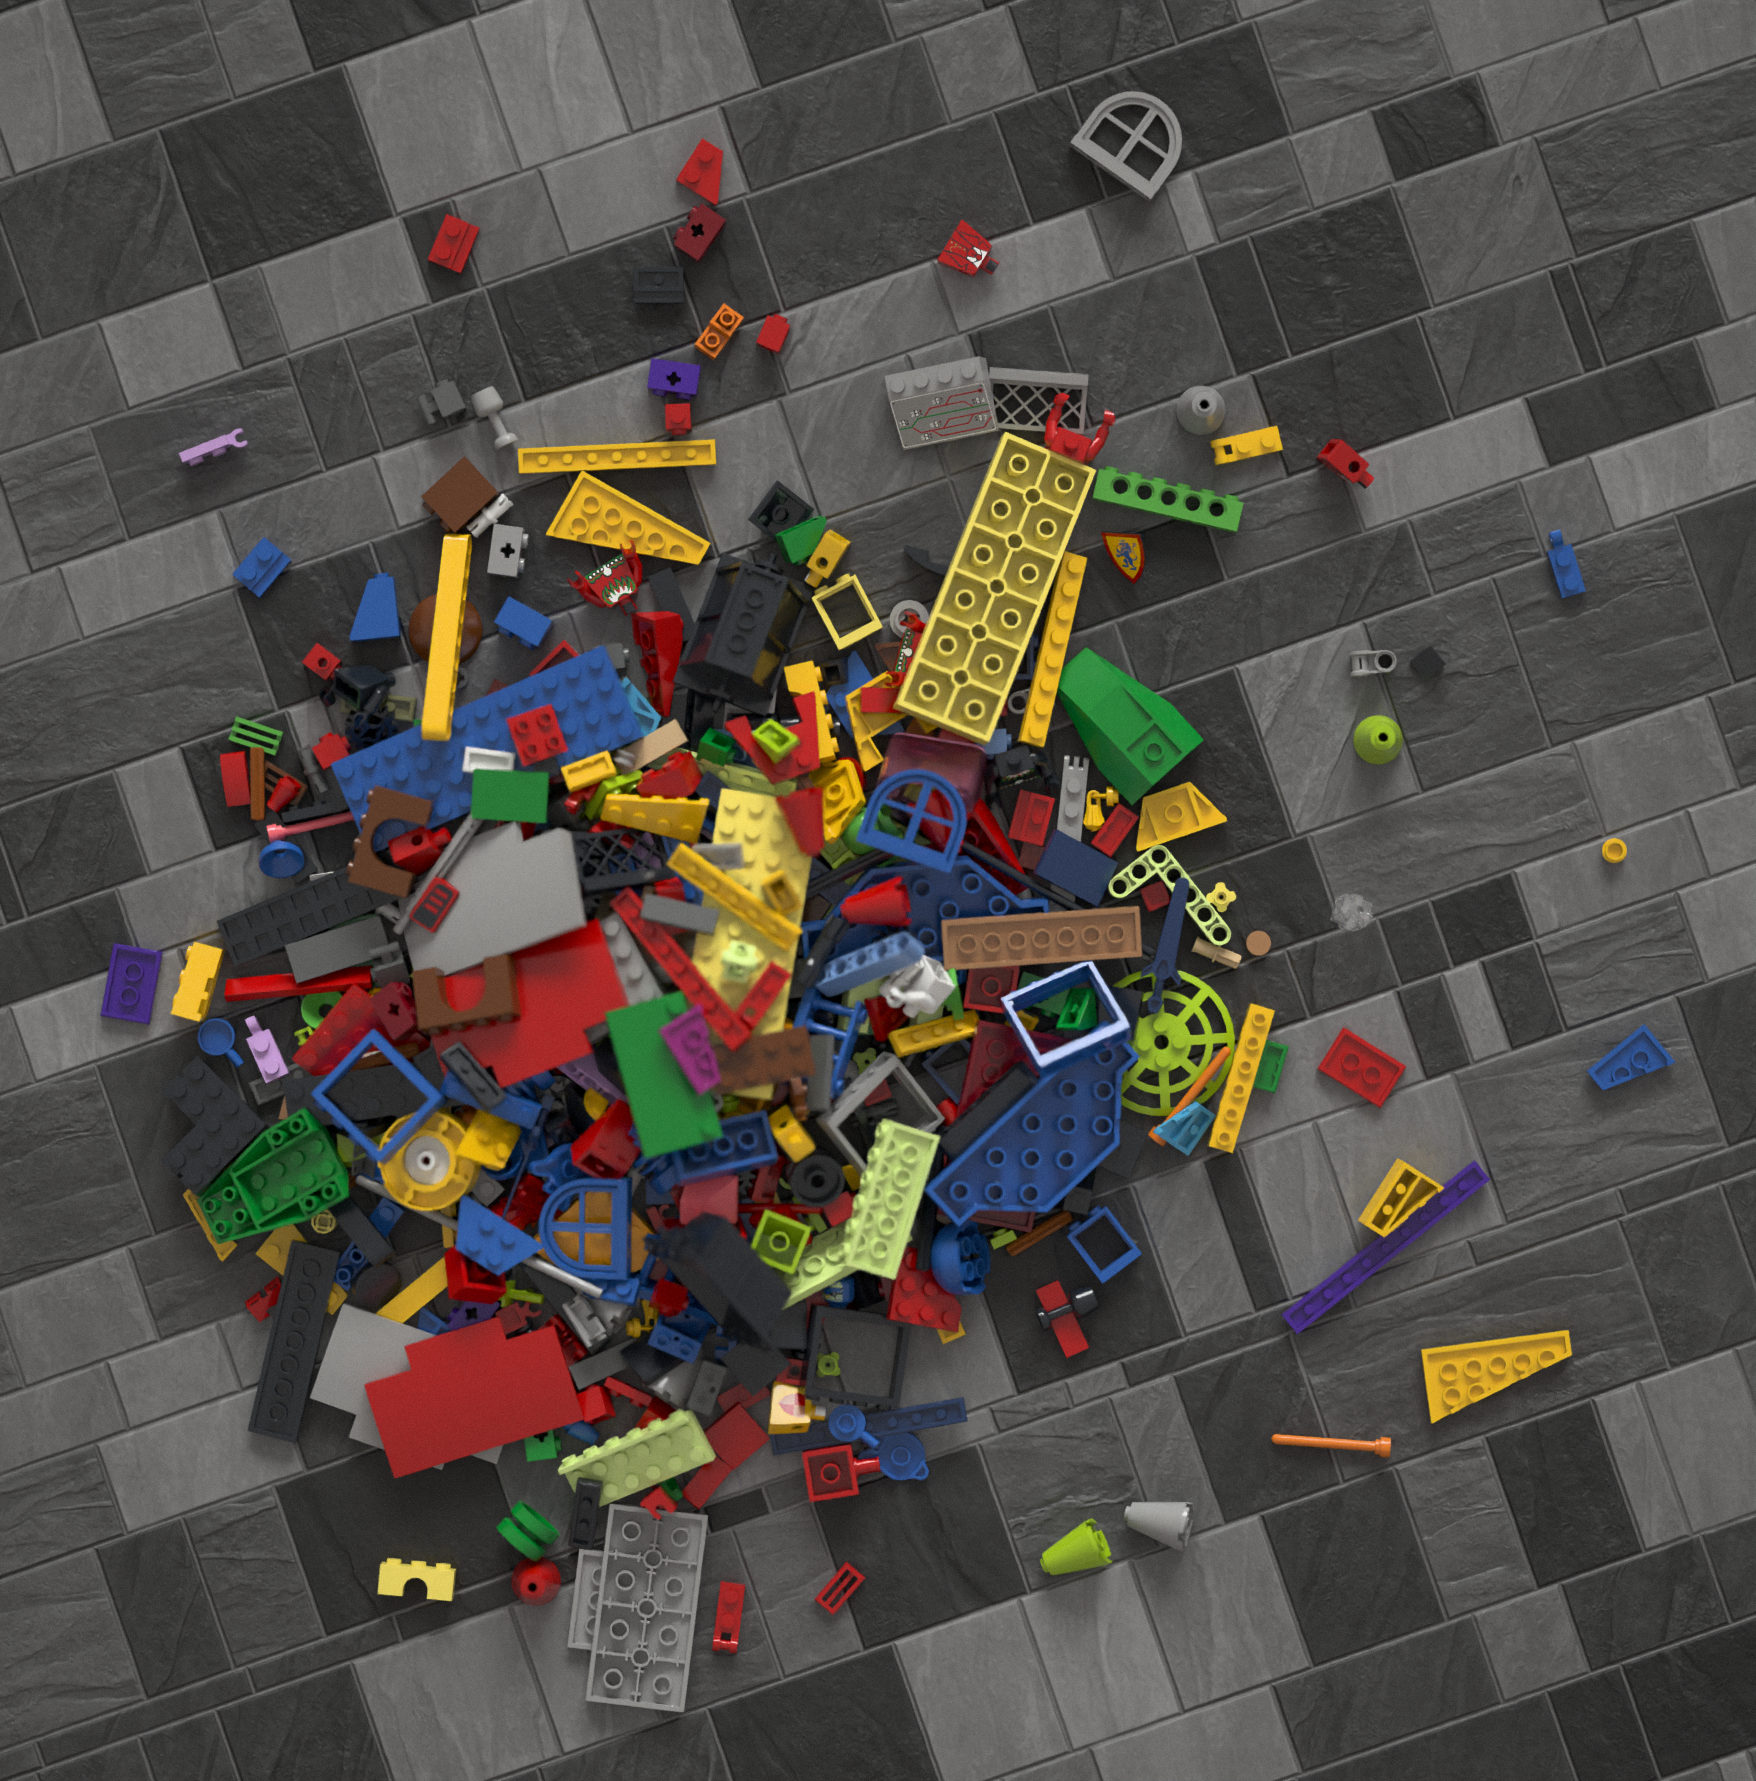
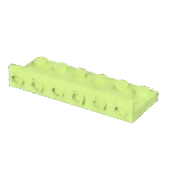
[838,1119,940,1279]
[768,1218,913,1310]
[558,1409,716,1507]

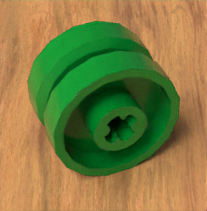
[496,1500,560,1562]

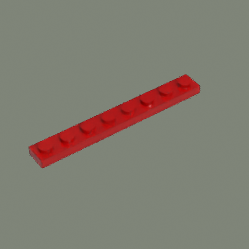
[610,886,753,1052]

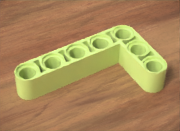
[1108,845,1231,945]

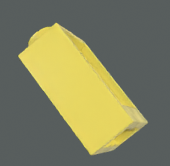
[812,573,883,651]

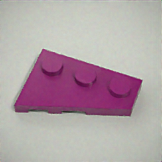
[658,1004,720,1095]

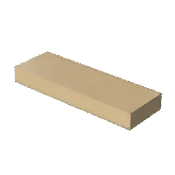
[611,719,688,775]

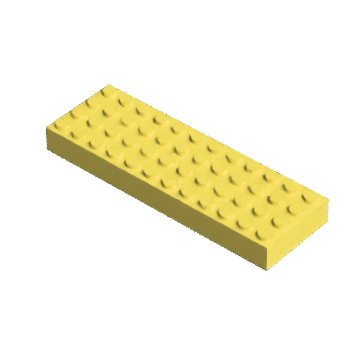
[893,432,1096,746]
[685,788,813,1101]

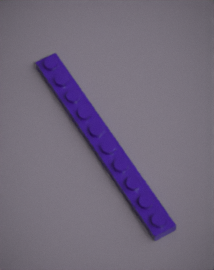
[1281,1160,1490,1334]

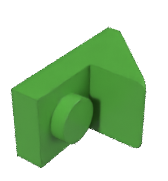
[940,968,964,1020]

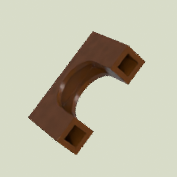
[346,785,435,898]
[412,954,521,1036]

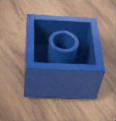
[494,596,555,650]

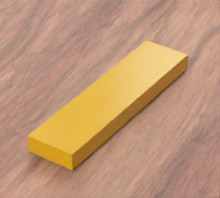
[888,1009,980,1057]

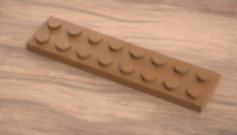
[941,906,1142,970]

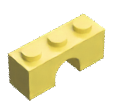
[378,1558,456,1601]

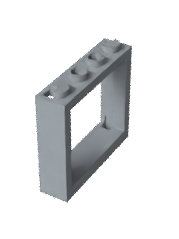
[816,1051,945,1177]

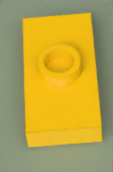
[561,751,617,792]

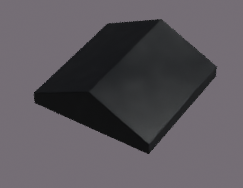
[748,480,814,542]

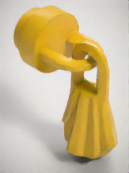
[1083,786,1119,832]
[626,1299,659,1338]

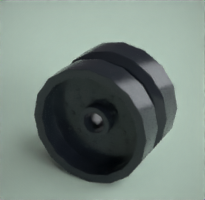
[786,1145,844,1207]

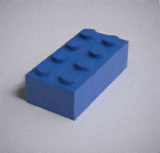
[670,1110,778,1186]

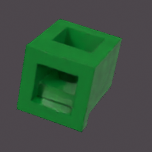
[696,728,737,767]

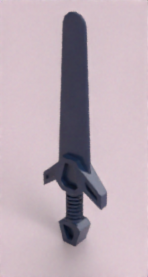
[1140,877,1189,1013]
[501,1094,555,1220]

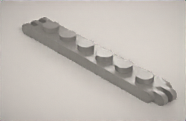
[1049,755,1089,912]

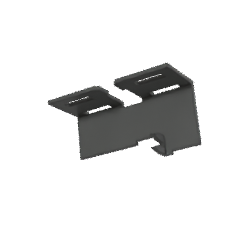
[351,1137,379,1179]

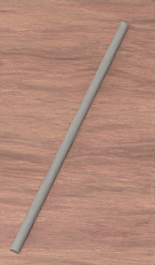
[355,1174,603,1299]

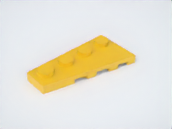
[255,1224,349,1315]

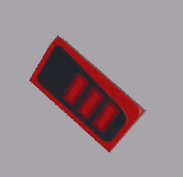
[409,877,460,933]

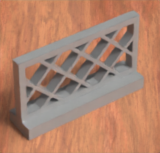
[989,367,1088,434]

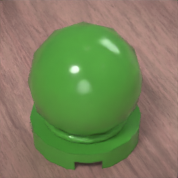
[841,803,904,855]

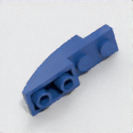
[334,1197,405,1291]

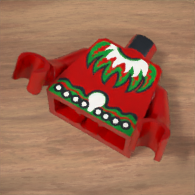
[567,540,642,616]
[885,612,926,687]

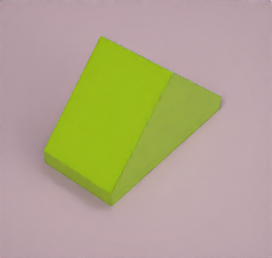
[752,719,800,764]

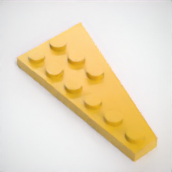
[545,471,711,565]
[1421,1330,1572,1424]

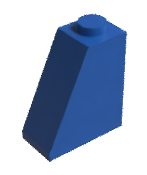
[350,573,401,642]

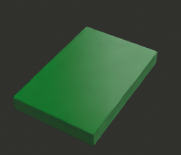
[471,768,549,823]

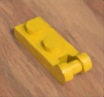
[1210,426,1283,466]

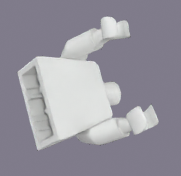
[878,955,955,1018]

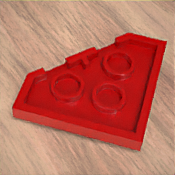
[886,1246,962,1332]

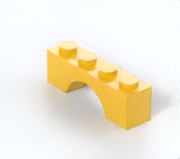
[784,661,839,763]

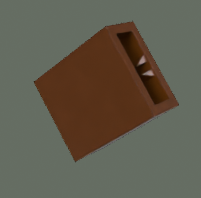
[421,456,500,534]

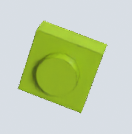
[990,1227,1017,1249]

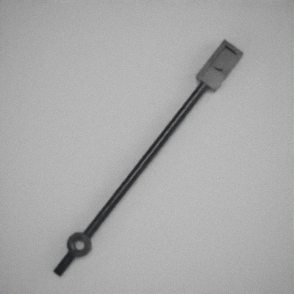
[889,795,1155,957]

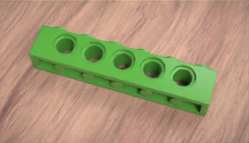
[1092,466,1244,533]

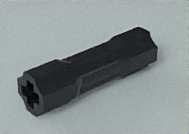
[792,914,850,988]

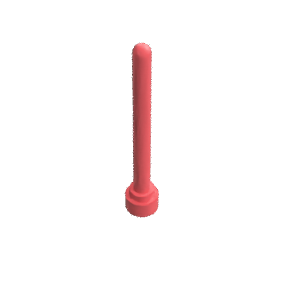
[266,811,354,844]

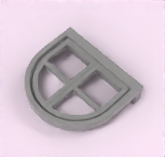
[1069,92,1182,202]

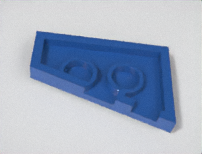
[1586,1024,1676,1090]

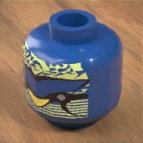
[822,1275,855,1308]

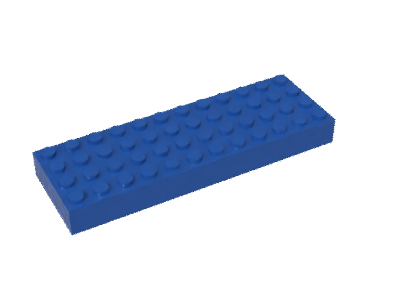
[331,645,645,854]

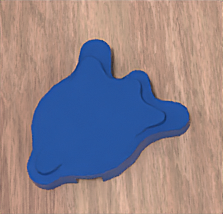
[529,1143,591,1211]
[858,1432,929,1480]

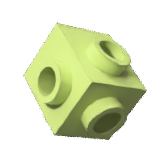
[721,941,758,984]

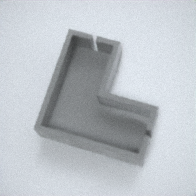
[585,912,669,1046]

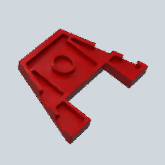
[724,691,820,785]

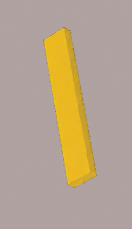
[667,843,803,953]

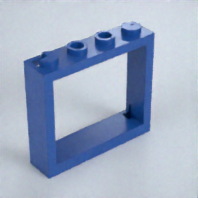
[1001,960,1131,1079]
[311,1029,447,1165]

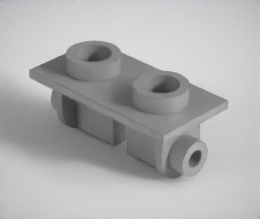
[562,1294,606,1348]

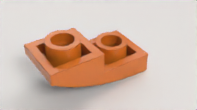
[694,304,744,361]

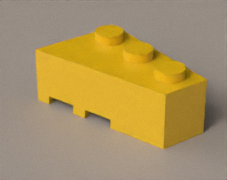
[171,942,225,1022]
[1358,1158,1444,1237]

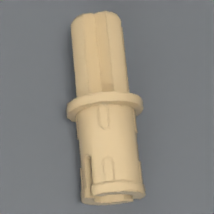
[1192,937,1241,969]

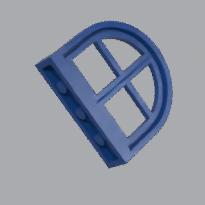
[856,769,966,874]
[539,1177,632,1280]

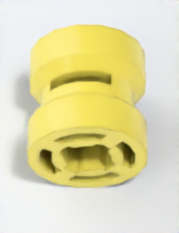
[311,1209,338,1234]

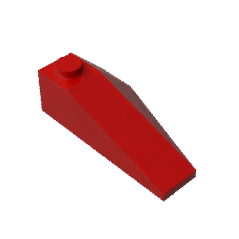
[631,611,684,716]
[957,797,1029,895]

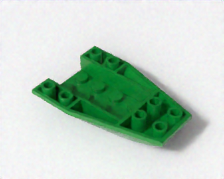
[1056,647,1204,806]
[197,1108,348,1244]

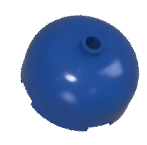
[931,1220,990,1296]

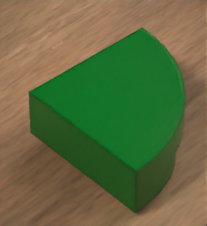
[659,1477,683,1501]

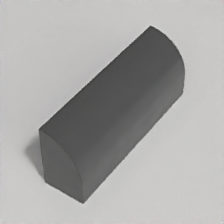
[285,915,390,983]

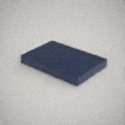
[1033,829,1118,907]

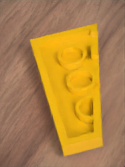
[600,794,709,844]

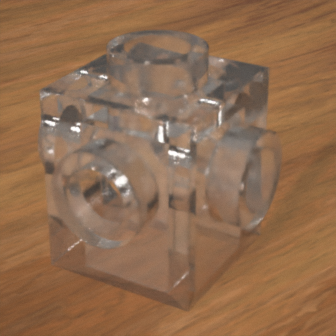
[1330,893,1372,932]

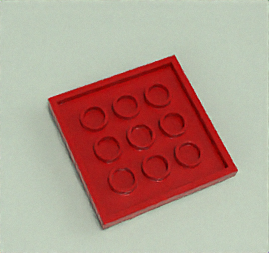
[292,982,431,1076]

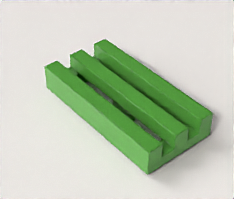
[228,716,284,756]

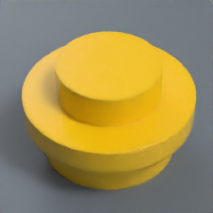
[1602,838,1627,863]

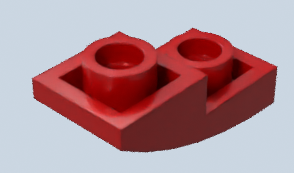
[220,751,251,807]
[682,1456,732,1510]

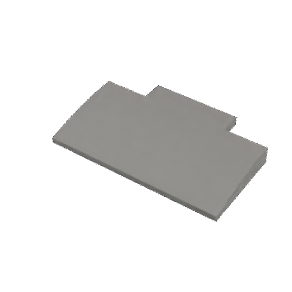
[398,821,585,978]
[310,1303,504,1470]
[567,1502,708,1713]

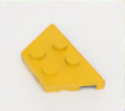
[809,760,866,845]
[1136,782,1227,852]
[454,1085,522,1171]

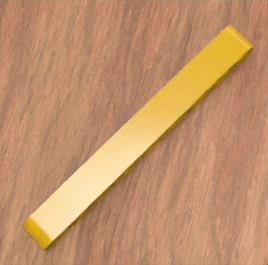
[422,533,472,741]

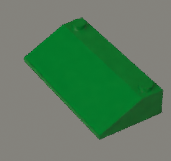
[604,991,723,1158]

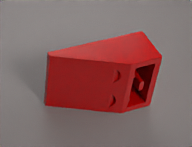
[571,1098,641,1179]

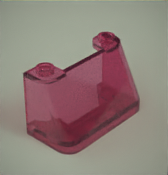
[876,732,986,812]

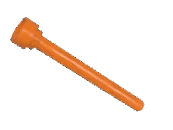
[1148,1047,1231,1146]
[1271,1434,1391,1458]

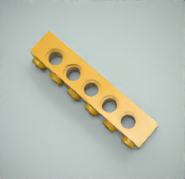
[1207,1003,1275,1153]

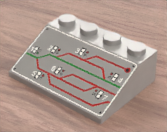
[885,356,999,450]

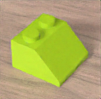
[751,1209,812,1274]

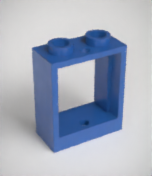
[1066,1205,1142,1284]
[648,1312,711,1364]

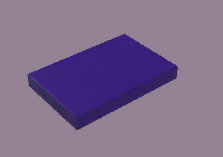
[100,943,163,1025]

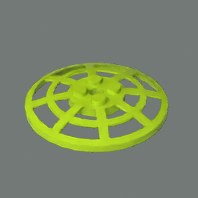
[1113,970,1235,1116]

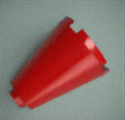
[775,786,825,857]
[905,789,964,854]
[841,877,911,926]
[511,1557,561,1606]

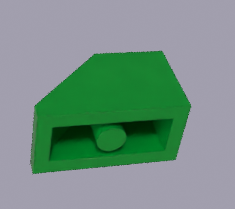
[775,516,827,565]

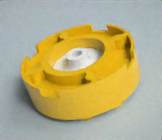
[378,1110,481,1211]

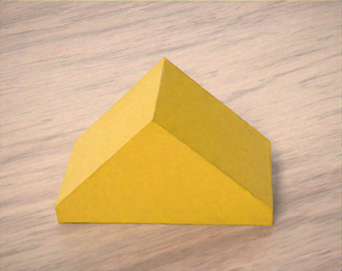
[761,869,803,917]

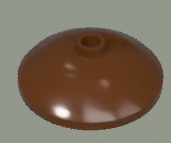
[408,594,483,664]

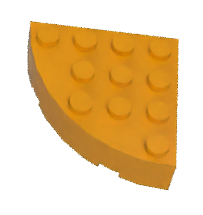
[532,1191,659,1272]

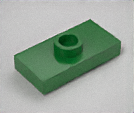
[1252,1040,1289,1094]

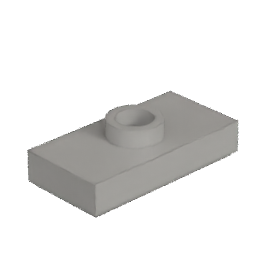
[692,843,745,870]

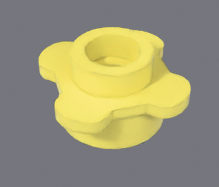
[1206,882,1236,912]

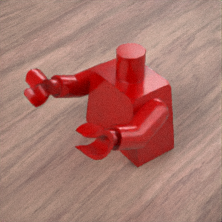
[1044,393,1116,466]

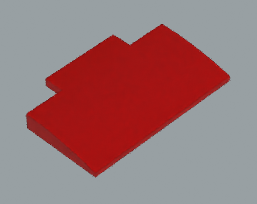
[431,918,630,1088]
[364,1316,584,1478]

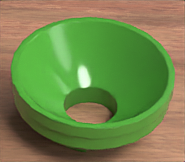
[301,992,342,1029]

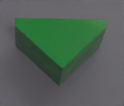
[1056,988,1097,1031]

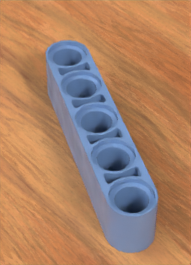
[813,933,924,997]

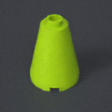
[1353,715,1403,765]
[1040,1518,1112,1576]

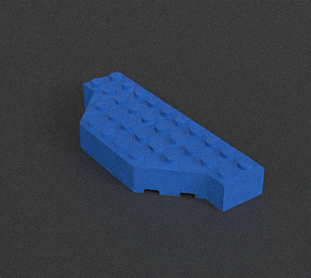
[800,855,1049,964]
[923,1020,1140,1227]

